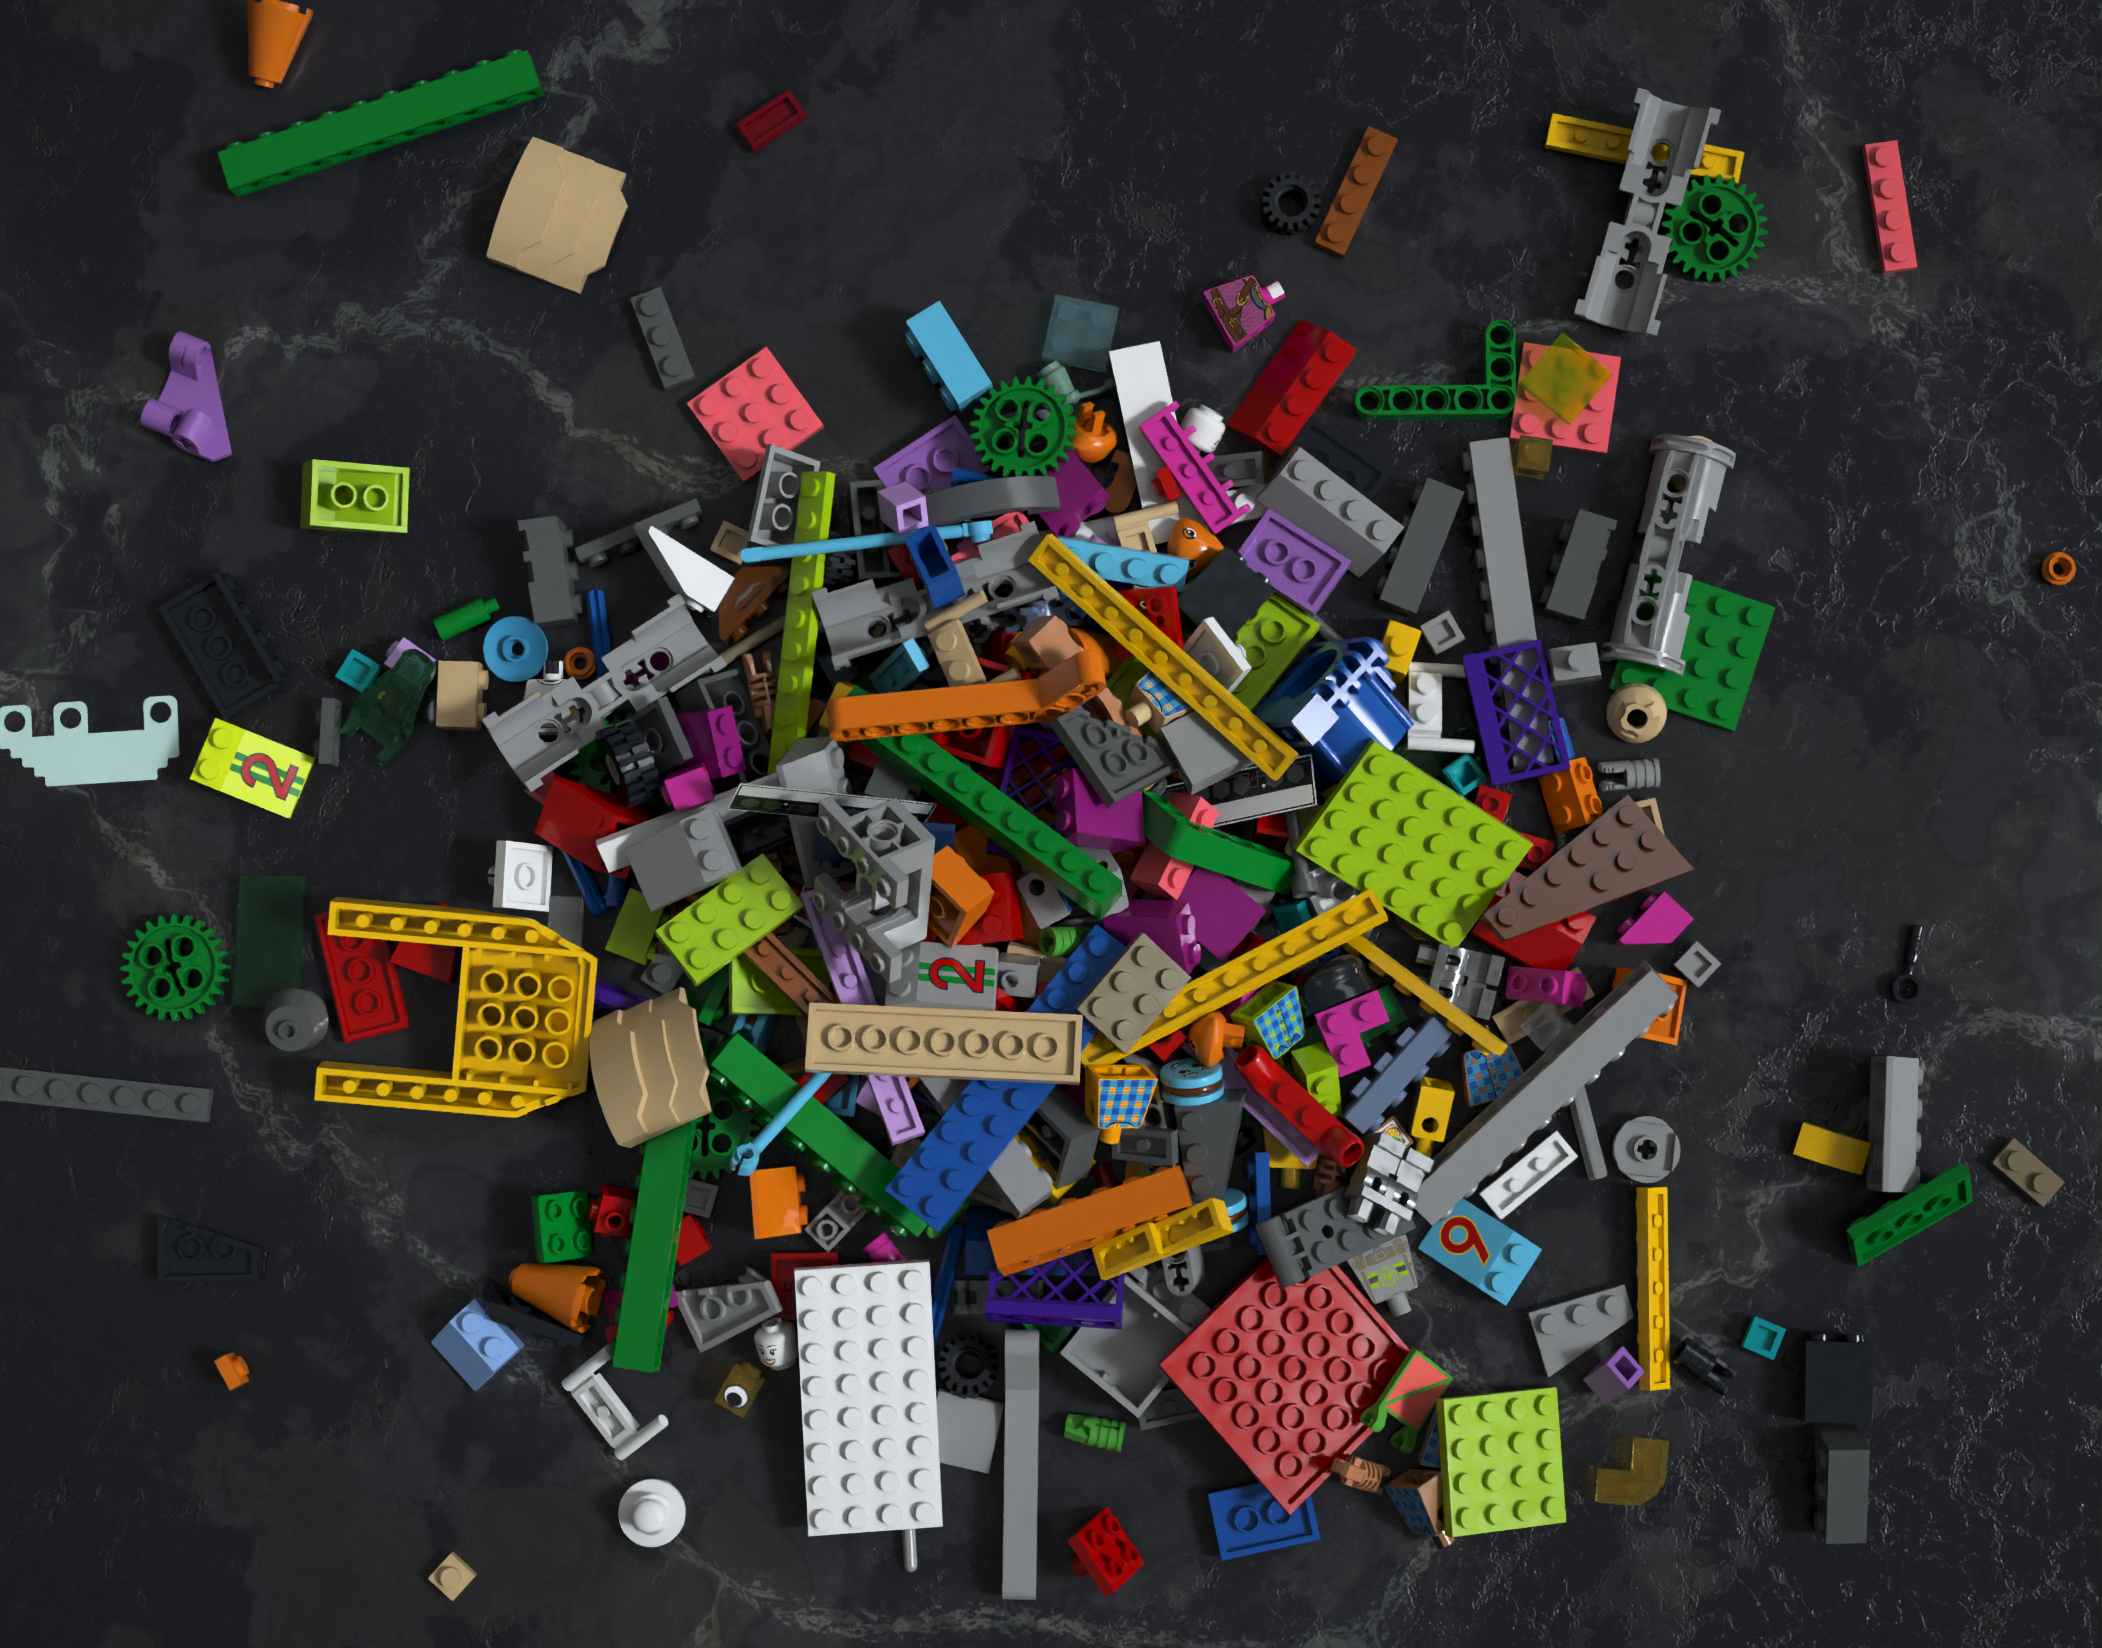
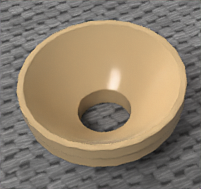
[1606,683,1667,743]

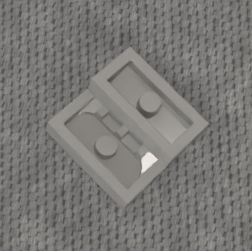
[937,1388,1004,1474]

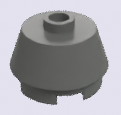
[262,988,329,1051]

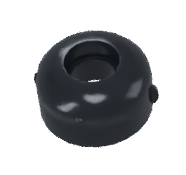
[1289,953,1375,1020]

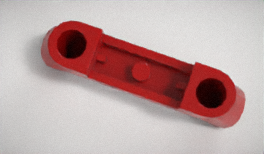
[1234,1045,1364,1168]

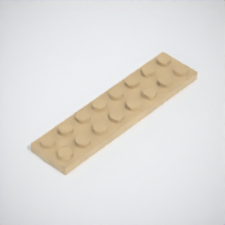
[805,1002,1083,1085]

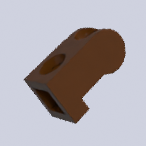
[1103,449,1138,516]

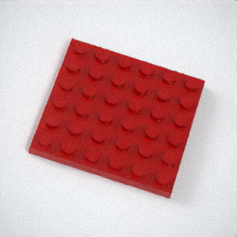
[1156,1256,1410,1515]

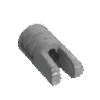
[1598,758,1661,791]

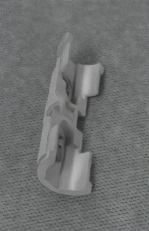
[1574,88,1721,336]
[1599,434,1736,676]
[812,521,1060,671]
[482,593,727,793]

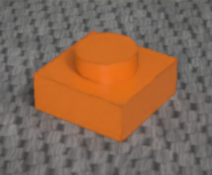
[214,1352,249,1390]

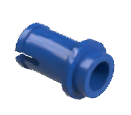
[602,875,627,909]

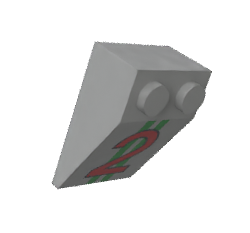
[885,941,999,1011]

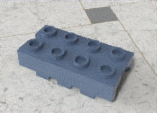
[1339,1017,1453,1134]

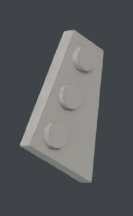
[675,1279,784,1353]
[1527,1284,1634,1378]

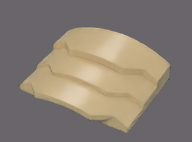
[486,137,628,294]
[589,987,712,1148]

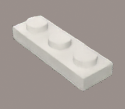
[1478,1130,1578,1220]

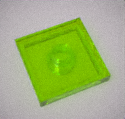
[1519,332,1613,426]

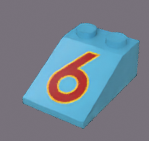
[1417,1198,1542,1306]

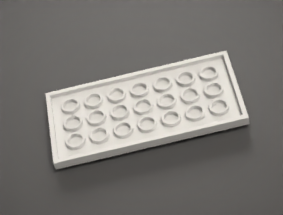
[794,1259,943,1536]

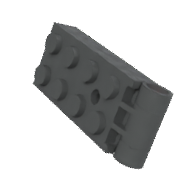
[1255,1182,1416,1289]

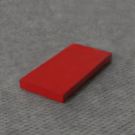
[314,899,411,1044]

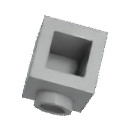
[997,952,1041,998]

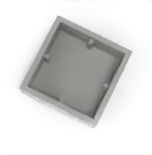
[1060,1274,1192,1418]

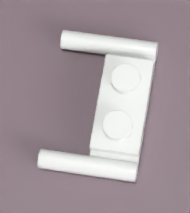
[1407,662,1475,753]
[562,1345,669,1460]

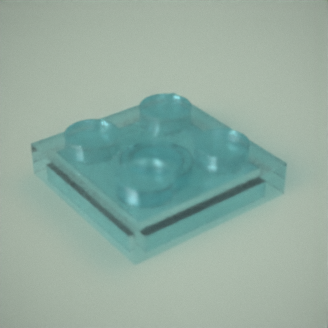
[1042,294,1119,373]

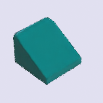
[1442,753,1488,796]

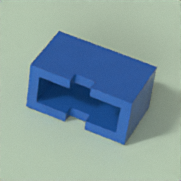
[903,524,965,608]

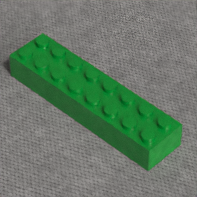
[706,1033,927,1238]

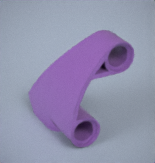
[140,331,232,462]

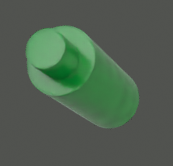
[433,597,500,641]

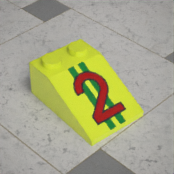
[190,718,316,819]

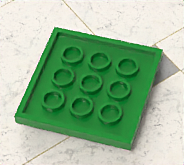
[1607,572,1775,732]

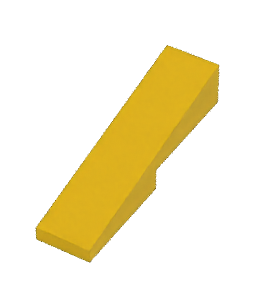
[1092,1197,1234,1280]

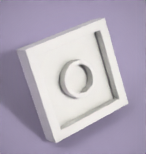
[1184,616,1252,693]
[488,841,553,912]

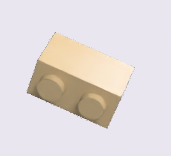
[436,661,489,731]

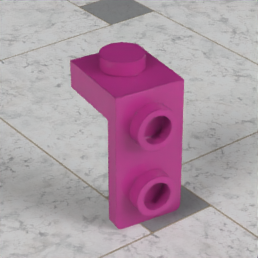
[1505,966,1587,1008]

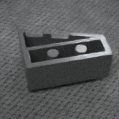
[518,516,583,628]
[1020,1084,1101,1190]
[1814,1423,1870,1544]

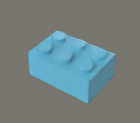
[905,301,993,417]

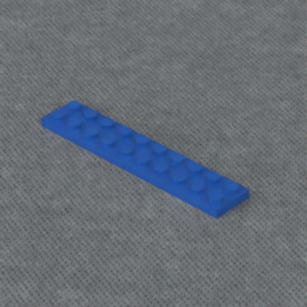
[885,924,1126,1233]

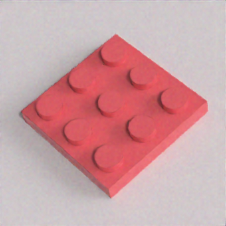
[1509,342,1621,455]
[687,346,824,484]

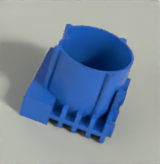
[1252,637,1414,785]

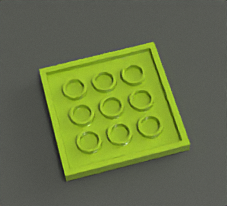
[1436,1386,1566,1537]

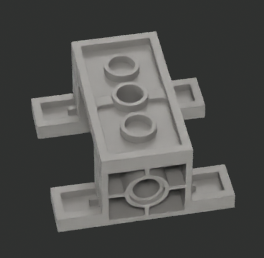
[812,797,935,983]

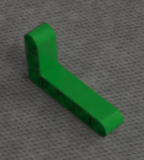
[1352,320,1516,421]
[1142,790,1296,895]

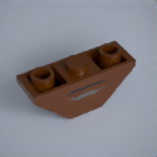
[719,566,791,645]

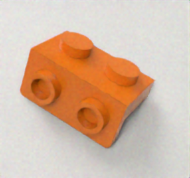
[1537,757,1603,833]

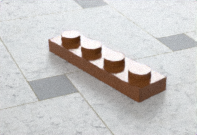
[1314,126,1398,258]

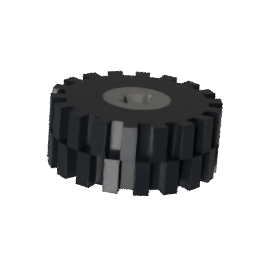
[595,719,661,809]

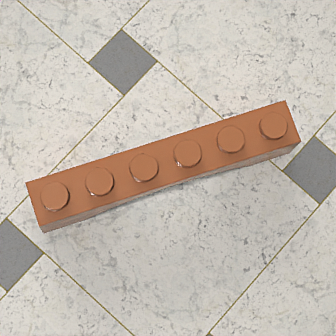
[1012,615,1155,791]

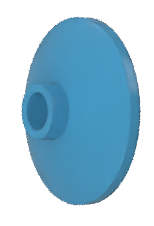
[483,616,548,682]

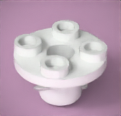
[618,1479,686,1547]

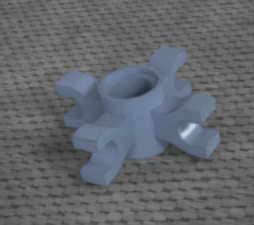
[1003,599,1084,632]

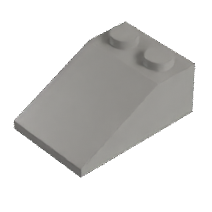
[625,807,744,912]

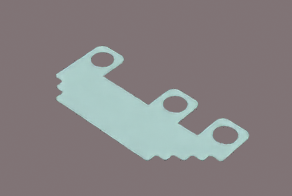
[0,696,180,787]

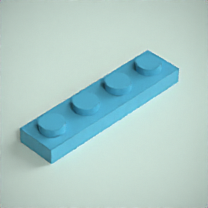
[1058,536,1189,592]

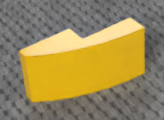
[1793,1122,1872,1175]

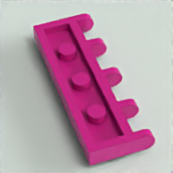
[1138,401,1251,535]

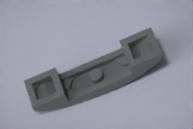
[925,476,1061,527]

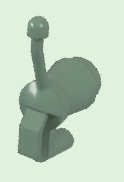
[1025,360,1116,421]

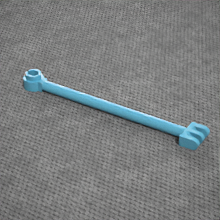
[740,520,993,563]
[729,1073,832,1176]

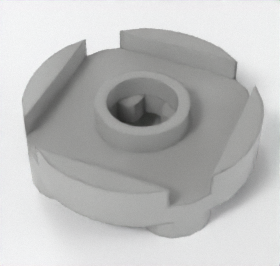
[1612,1116,1681,1183]

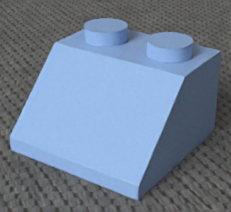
[431,1297,525,1391]

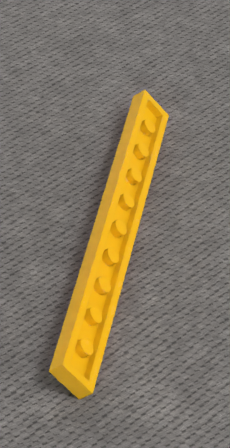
[1028,534,1299,781]
[1081,888,1388,1068]

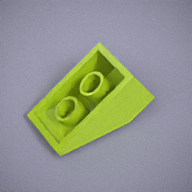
[300,459,410,534]

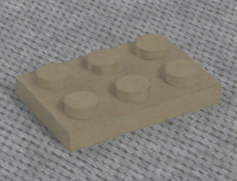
[1074,932,1191,1054]

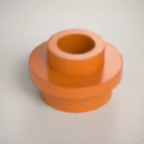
[2042,552,2076,585]
[564,647,596,680]

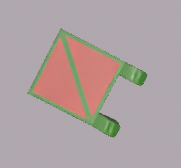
[1360,1347,1453,1455]

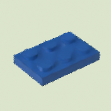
[1244,1151,1271,1255]
[1207,1482,1321,1561]

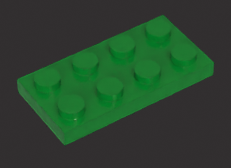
[1846,1163,1973,1267]

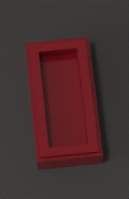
[735,89,808,153]

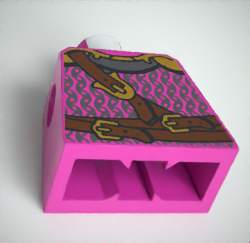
[1202,275,1286,353]

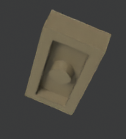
[1989,1138,2065,1207]

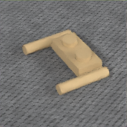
[1112,501,1190,609]
[924,590,1021,687]

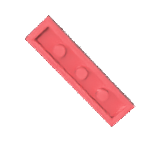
[1862,140,1918,274]

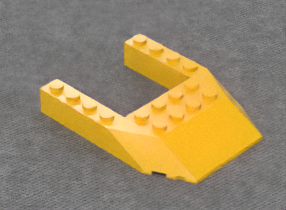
[314,897,598,1118]

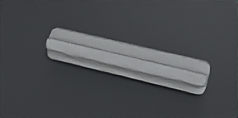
[1569,1085,1607,1180]

